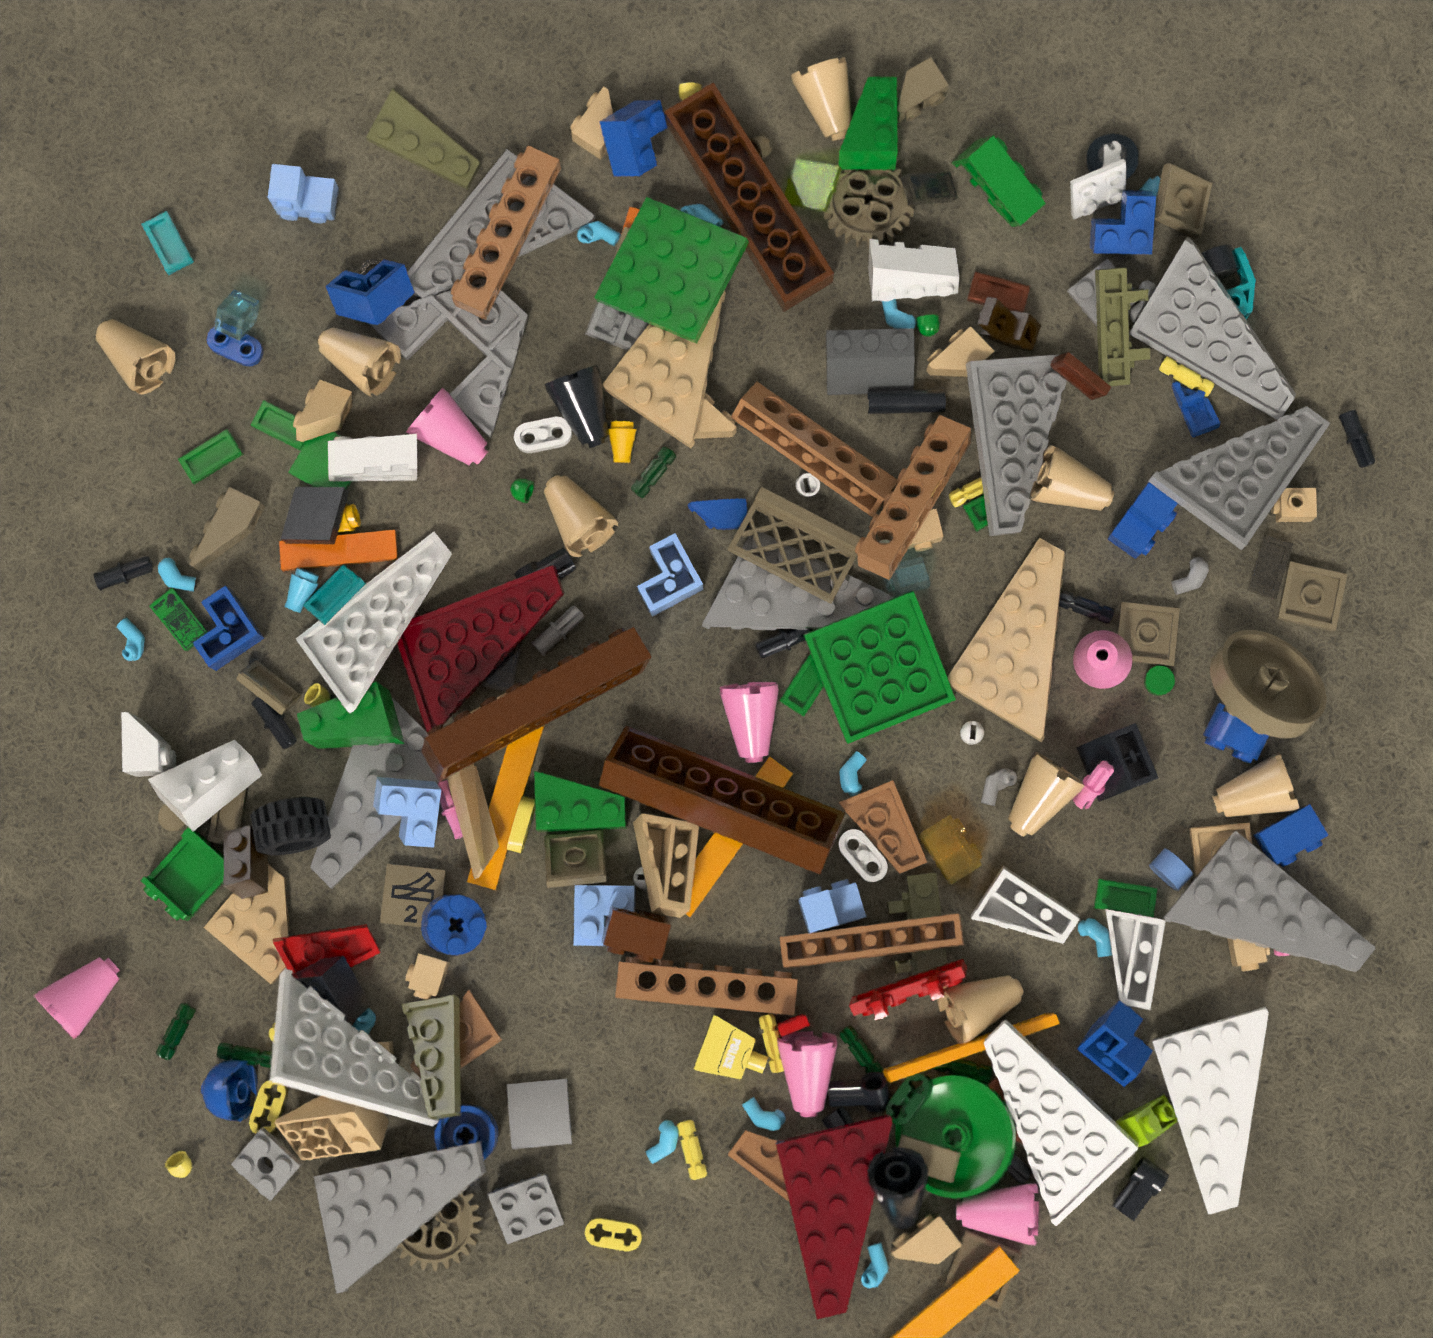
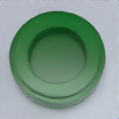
[1144,666,1175,696]

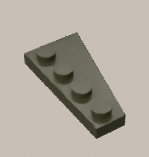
[366,89,481,190]
[401,995,461,1120]

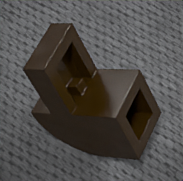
[977,297,1041,351]

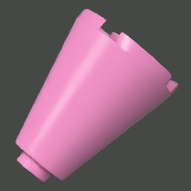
[406,388,488,465]
[1073,630,1132,689]
[720,682,779,763]
[34,957,120,1039]
[777,1031,837,1117]
[956,1183,1039,1245]

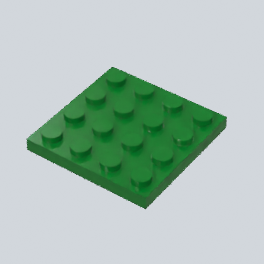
[594,197,749,344]
[803,591,956,744]

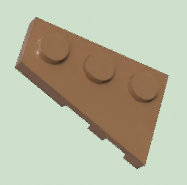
[838,780,927,874]
[410,990,502,1079]
[728,1130,789,1201]

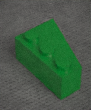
[838,77,898,170]
[951,135,1046,227]
[297,682,405,749]
[534,771,627,832]

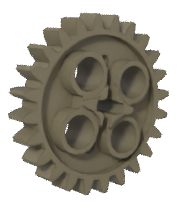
[822,169,915,249]
[396,1190,483,1271]

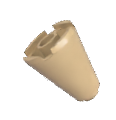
[791,57,852,141]
[96,319,176,395]
[318,327,401,396]
[1030,445,1114,511]
[544,475,618,557]
[1008,752,1085,837]
[1212,753,1300,817]
[937,975,1023,1044]

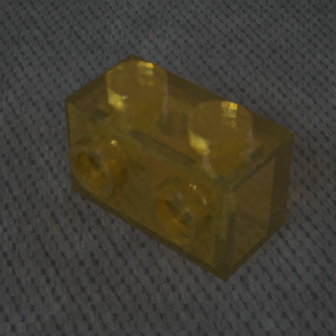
[918,815,983,885]

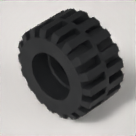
[250,797,331,855]

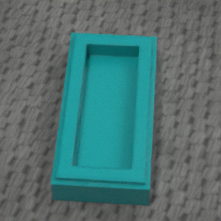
[142,211,194,275]
[303,564,365,625]

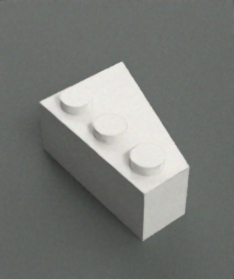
[868,239,959,301]
[328,434,417,481]
[148,740,262,831]
[971,866,1080,944]
[1106,909,1166,1010]

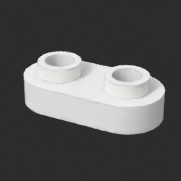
[514,417,572,453]
[838,829,888,882]

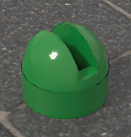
[916,314,940,337]
[510,479,534,503]

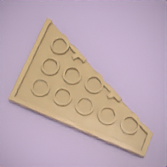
[602,290,726,448]
[947,538,1065,742]

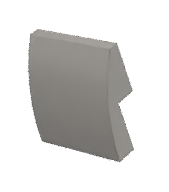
[585,302,649,350]
[507,1079,572,1149]

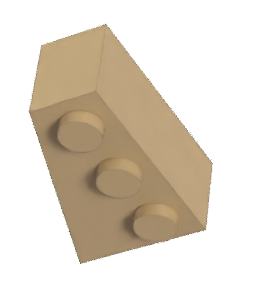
[633,813,699,918]

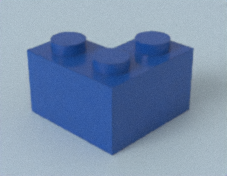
[599,100,668,176]
[1090,190,1156,254]
[326,260,415,325]
[1107,482,1178,559]
[193,586,264,671]
[1077,1000,1153,1087]

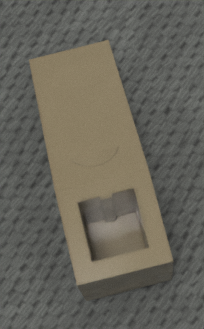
[189,487,265,571]

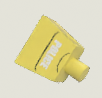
[694,1015,768,1079]

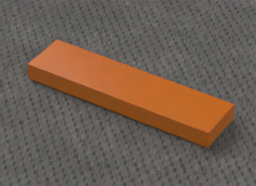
[279,530,398,571]

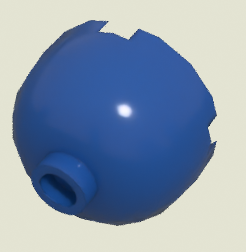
[201,1060,258,1122]

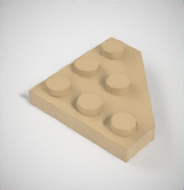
[204,863,290,984]

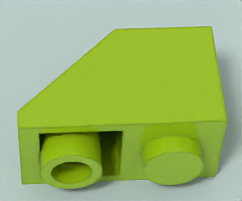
[1115,1094,1178,1147]

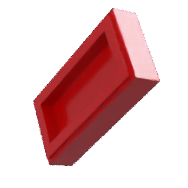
[777,1014,809,1037]

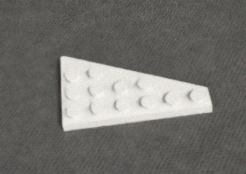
[296,532,452,713]
[1152,1007,1268,1215]

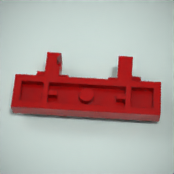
[849,958,967,1020]

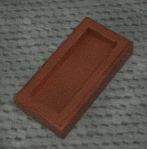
[967,272,1031,312]
[1050,352,1111,400]

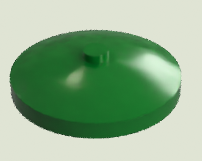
[895,1075,1016,1198]

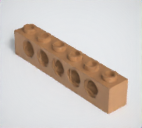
[451,145,561,320]
[731,382,897,517]
[855,415,971,580]
[780,913,964,968]
[615,957,798,1015]

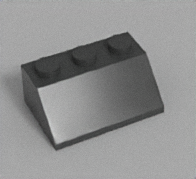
[825,328,915,395]

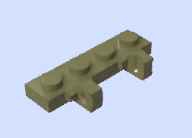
[1095,267,1150,386]
[887,873,947,976]

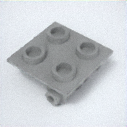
[488,1173,564,1244]

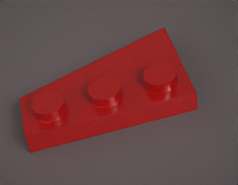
[273,924,381,974]

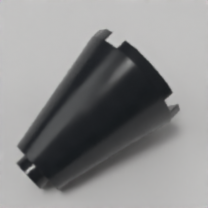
[544,365,609,449]
[867,1147,929,1229]

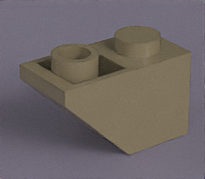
[897,57,949,123]

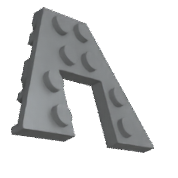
[368,278,529,438]

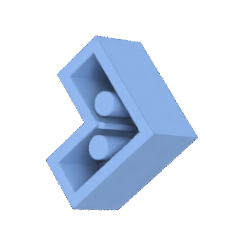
[268,164,338,223]
[637,533,703,617]
[373,777,441,848]
[798,879,866,933]
[574,885,636,946]

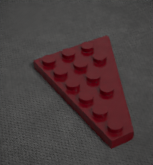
[397,565,565,732]
[775,1114,892,1319]

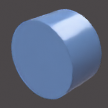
[1149,848,1193,891]

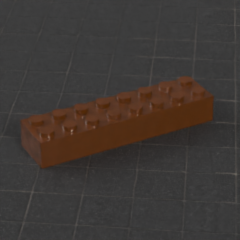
[664,82,834,312]
[421,627,652,782]
[599,725,845,874]

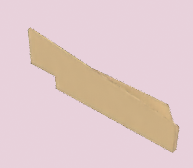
[447,764,499,879]

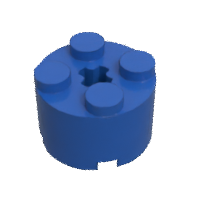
[1203,703,1269,763]
[421,895,487,955]
[435,1104,499,1160]

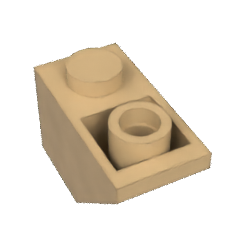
[571,86,613,159]
[926,326,994,377]
[293,380,352,442]
[694,393,737,439]
[890,1213,962,1264]

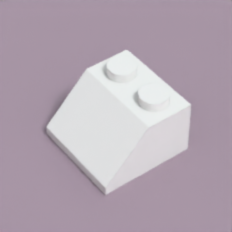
[122,712,176,777]

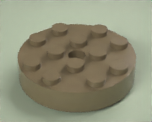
[1210,630,1327,738]

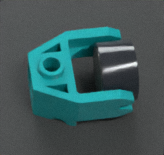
[1201,244,1256,319]

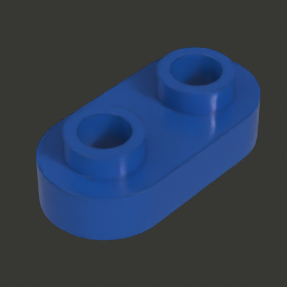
[207,325,263,367]

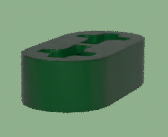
[886,1073,933,1125]

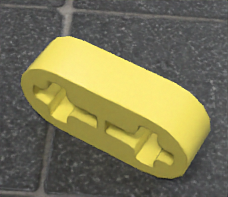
[507,796,535,854]
[249,1080,288,1134]
[585,1218,642,1251]

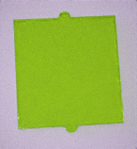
[784,159,842,212]

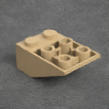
[274,1095,389,1160]

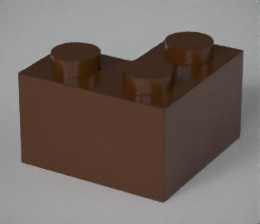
[601,906,671,962]

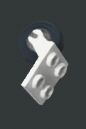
[1070,134,1139,219]

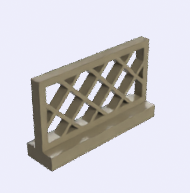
[728,487,861,604]

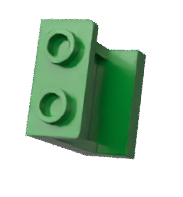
[140,827,224,921]

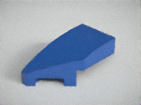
[1172,382,1220,438]
[688,499,749,530]

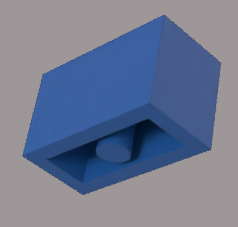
[1254,804,1328,867]

